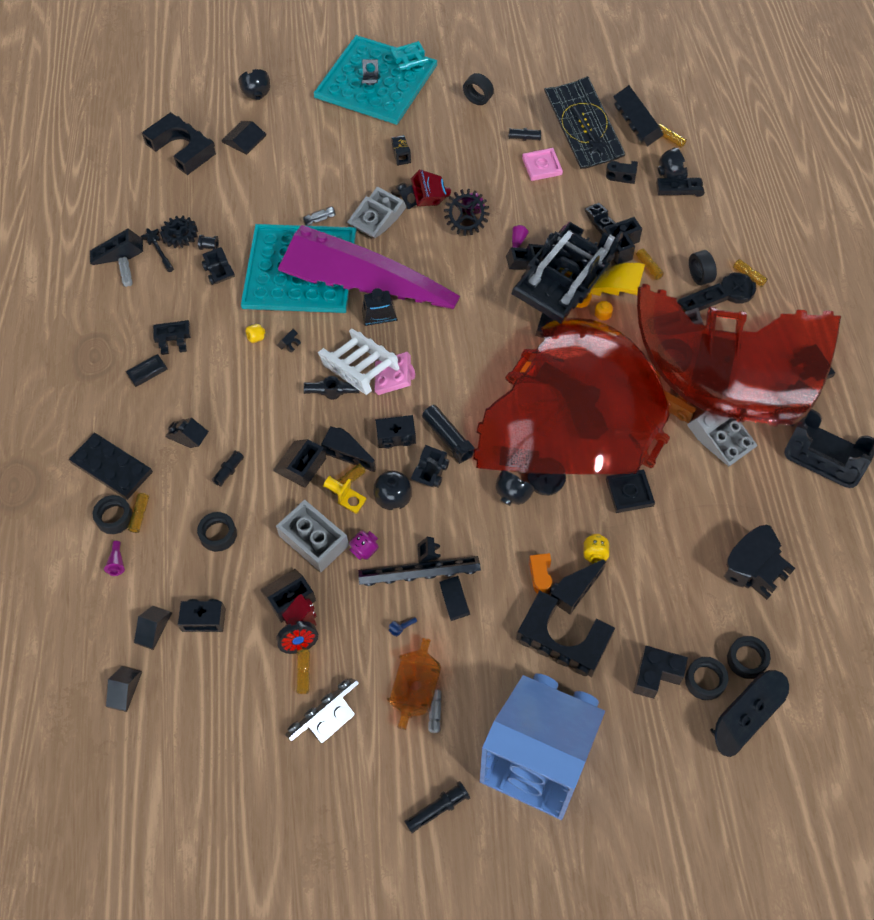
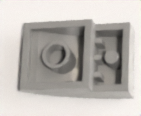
[347,187,406,239]

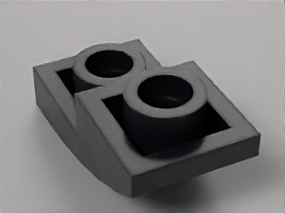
[585,203,615,235]
[439,576,470,621]

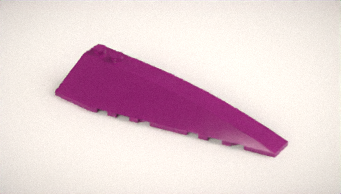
[278,225,460,309]

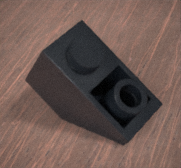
[165,418,209,448]

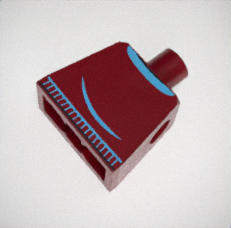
[411,169,451,206]

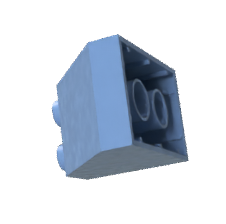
[480,673,605,820]

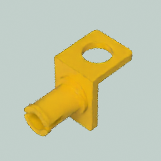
[323,476,366,514]

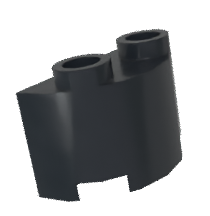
[201,247,235,285]
[411,445,450,488]

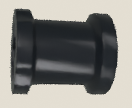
[198,234,219,250]

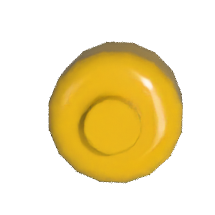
[595,301,613,321]
[245,324,265,343]

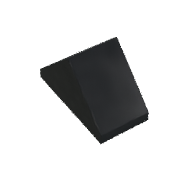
[134,606,172,650]
[106,666,142,712]

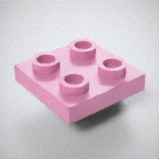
[375,352,415,395]

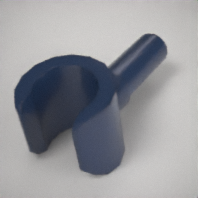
[388,617,417,637]

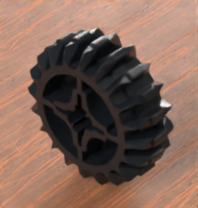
[444,189,490,236]

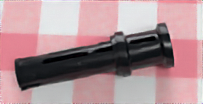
[404,781,470,834]

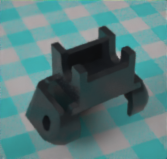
[724,524,795,600]

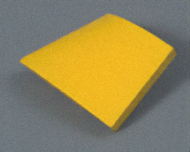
[591,263,645,296]

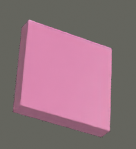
[522,148,563,181]

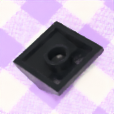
[222,121,266,155]

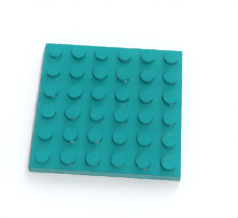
[314,35,437,125]
[241,224,356,313]

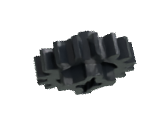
[160,215,198,249]

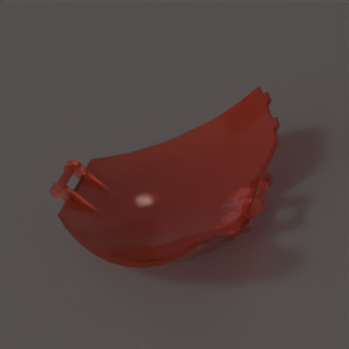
[637,284,841,427]
[473,318,670,474]

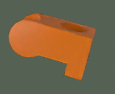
[529,553,552,594]

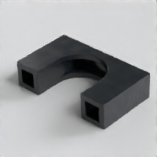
[142,112,216,175]
[516,591,615,677]

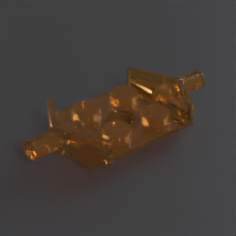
[387,638,441,730]

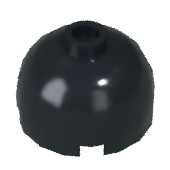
[238,69,270,100]
[657,147,688,180]
[496,470,536,506]
[373,471,412,510]

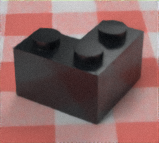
[603,217,642,265]
[633,646,688,699]

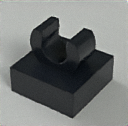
[277,329,301,353]
[417,536,441,563]

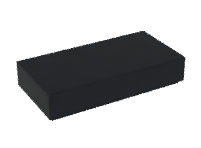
[126,354,168,387]

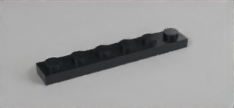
[358,556,481,586]

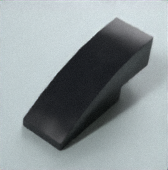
[506,244,544,270]

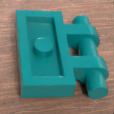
[391,41,429,71]

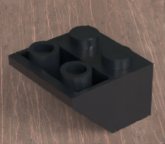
[273,439,326,488]
[260,569,316,623]

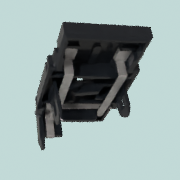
[511,221,623,324]

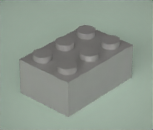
[276,500,349,573]

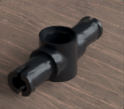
[304,376,360,400]

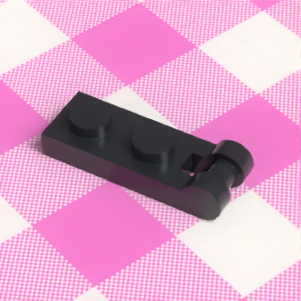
[656,178,705,197]
[676,283,729,312]

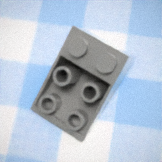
[687,399,758,467]

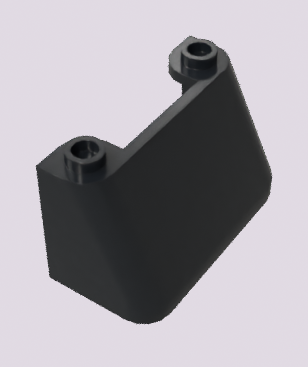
[784,407,874,488]

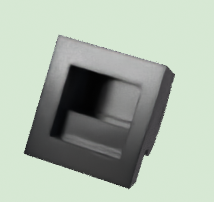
[391,135,411,166]
[606,161,638,184]

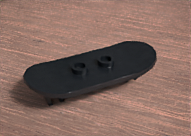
[710,670,789,757]

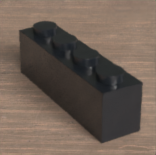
[613,85,663,147]

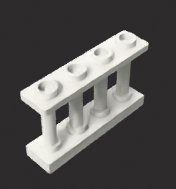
[318,329,400,395]

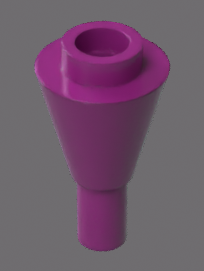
[512,225,529,248]
[104,541,125,576]

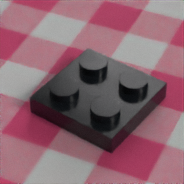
[606,469,655,513]

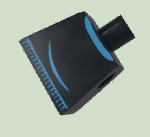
[362,288,398,326]

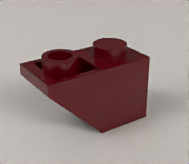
[282,594,317,626]

